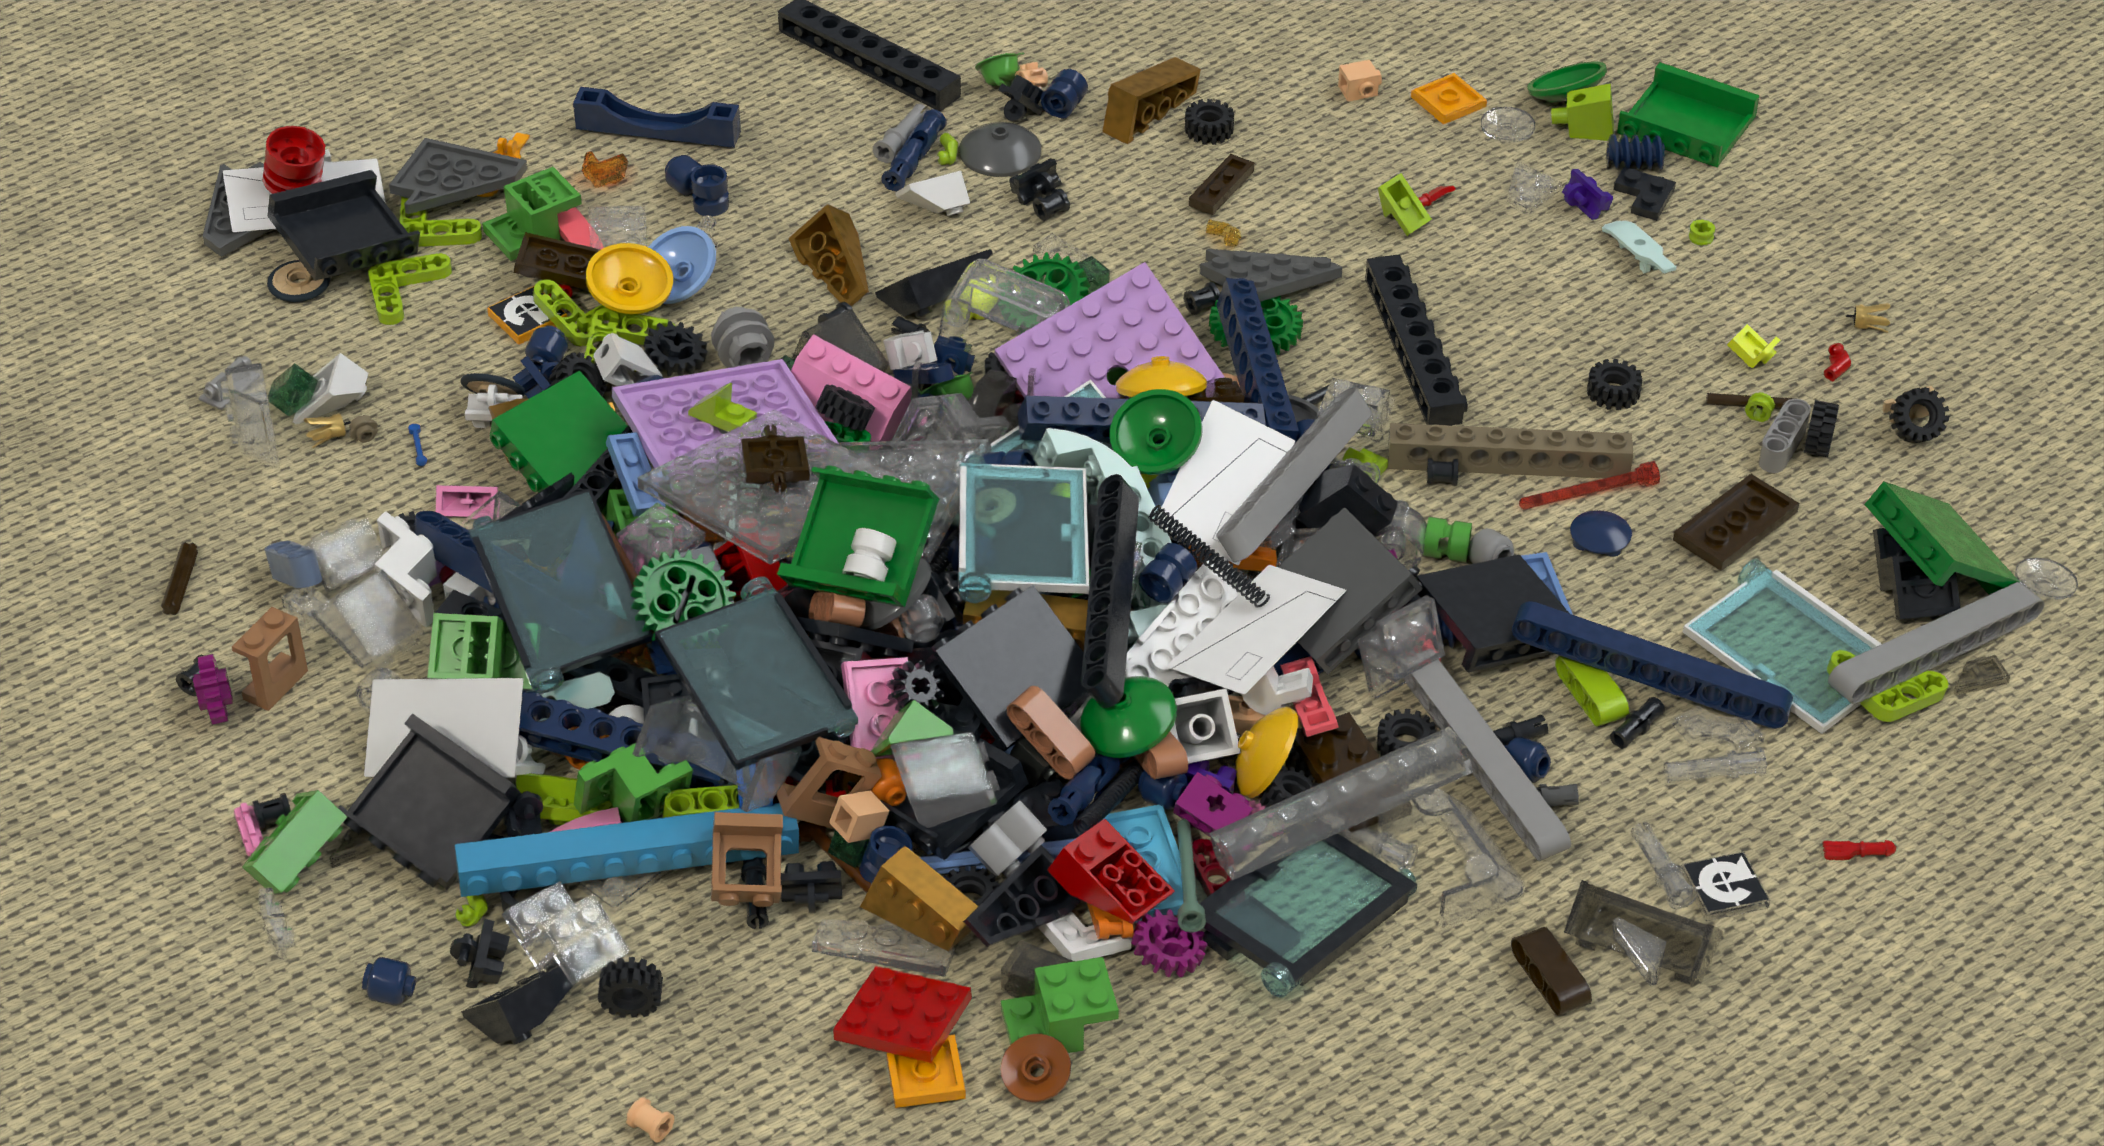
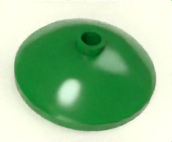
[1527,61,1607,104]
[1110,389,1203,475]
[1080,676,1177,758]

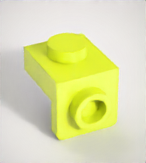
[1727,324,1781,368]

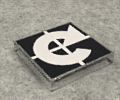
[1680,851,1771,921]

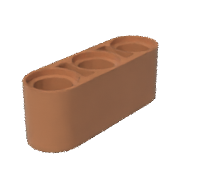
[809,592,866,628]
[1007,686,1095,779]
[1133,732,1188,780]

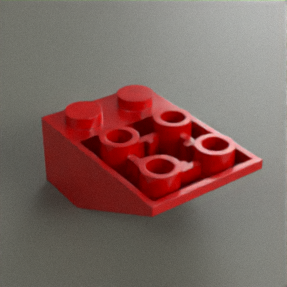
[1047,819,1175,924]

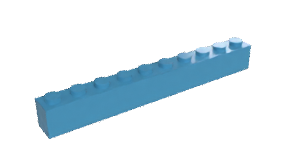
[455,803,799,897]

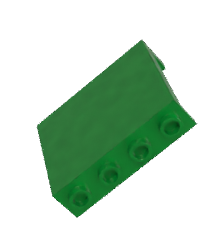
[1617,62,1760,168]
[489,371,651,493]
[777,465,939,608]
[1864,481,2020,595]

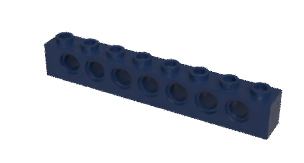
[1216,278,1299,440]
[1018,395,1266,444]
[519,691,734,789]

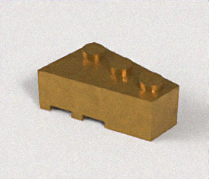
[860,846,978,952]

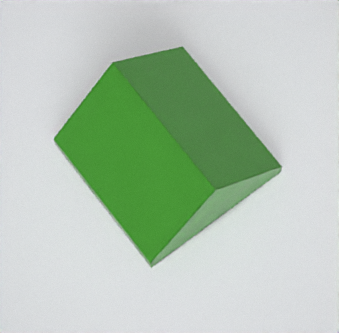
[871,700,953,757]

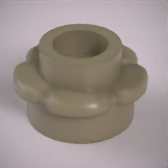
[349,415,378,443]

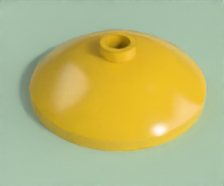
[586,243,673,314]
[1116,356,1207,397]
[1236,707,1298,798]

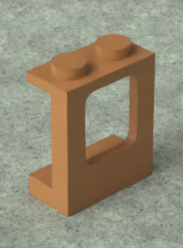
[232,607,308,711]
[776,737,882,829]
[711,812,783,907]

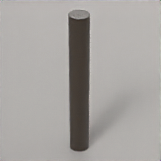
[1706,393,1797,409]

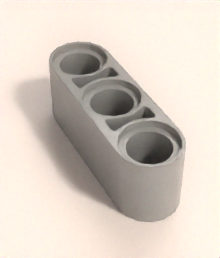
[1759,399,1811,473]

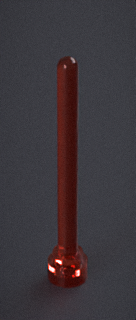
[1519,461,1660,509]

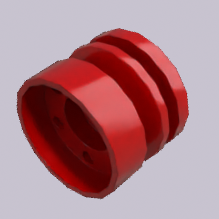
[262,125,326,194]

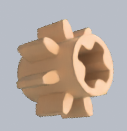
[1015,62,1048,90]

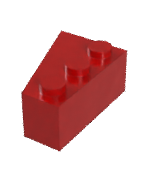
[714,529,787,596]

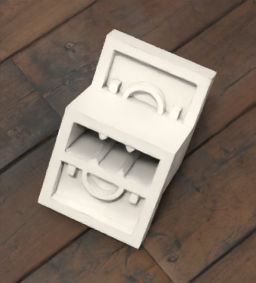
[375,511,437,628]

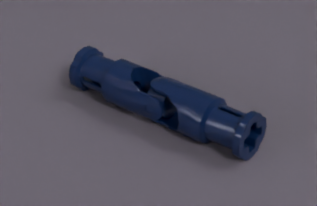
[881,109,947,192]
[1048,752,1131,826]

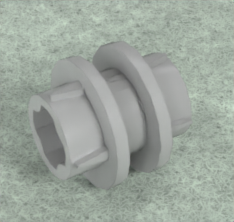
[711,307,774,368]

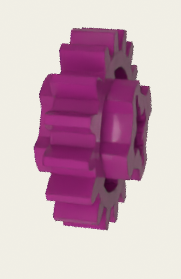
[193,654,233,725]
[1131,909,1207,977]

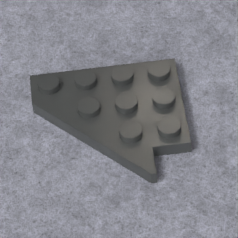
[389,138,527,214]
[203,162,271,257]
[1200,249,1342,301]

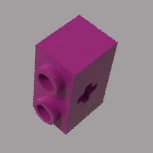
[1173,772,1253,846]

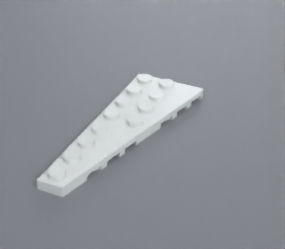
[1069,549,1243,732]

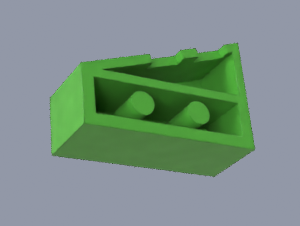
[242,790,347,894]

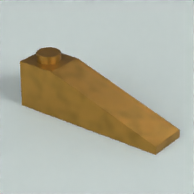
[788,204,869,306]

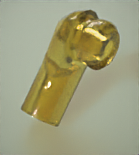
[1206,219,1242,247]

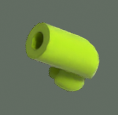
[937,133,958,165]
[455,894,488,927]

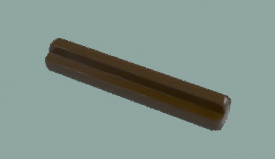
[161,542,198,615]

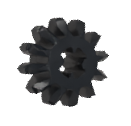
[886,661,945,711]

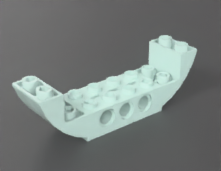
[1034,428,1172,652]

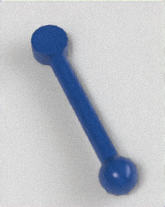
[408,424,427,466]

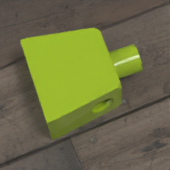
[1551,84,1614,141]

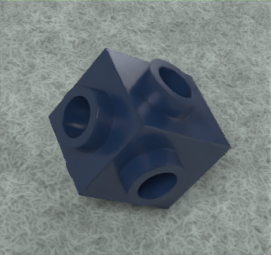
[931,336,975,375]

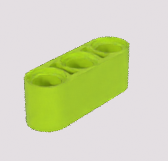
[1555,656,1629,727]
[662,784,761,818]

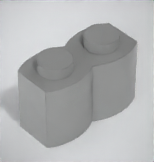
[968,800,1047,877]

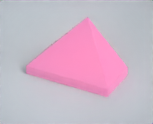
[436,485,498,518]

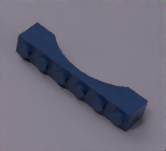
[573,87,741,148]

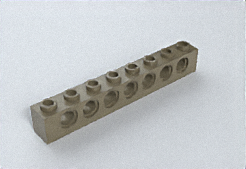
[1388,423,1634,480]

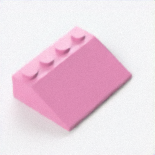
[791,334,917,453]

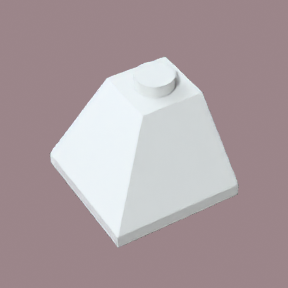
[895,171,970,216]
[293,353,368,424]

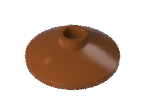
[1000,1034,1071,1102]

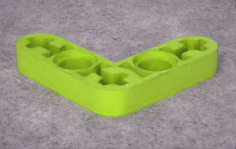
[400,196,482,247]
[368,253,452,325]
[533,280,622,347]
[584,308,675,364]
[1827,650,1949,722]

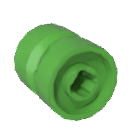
[1423,517,1472,562]

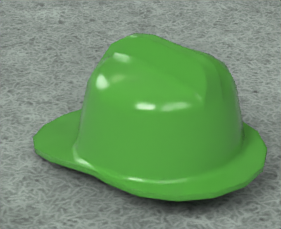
[975,52,1025,87]
[920,372,975,412]

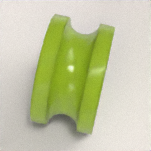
[1689,220,1716,245]
[1745,392,1775,422]

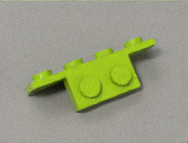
[516,773,614,825]

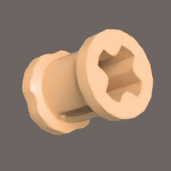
[626,1097,674,1142]

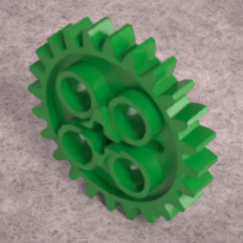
[997,252,1091,334]
[1209,296,1303,355]
[630,549,736,652]

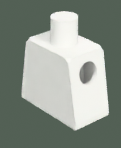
[593,333,663,386]

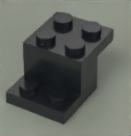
[1873,528,1961,620]

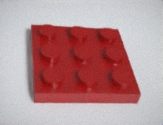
[833,966,972,1063]

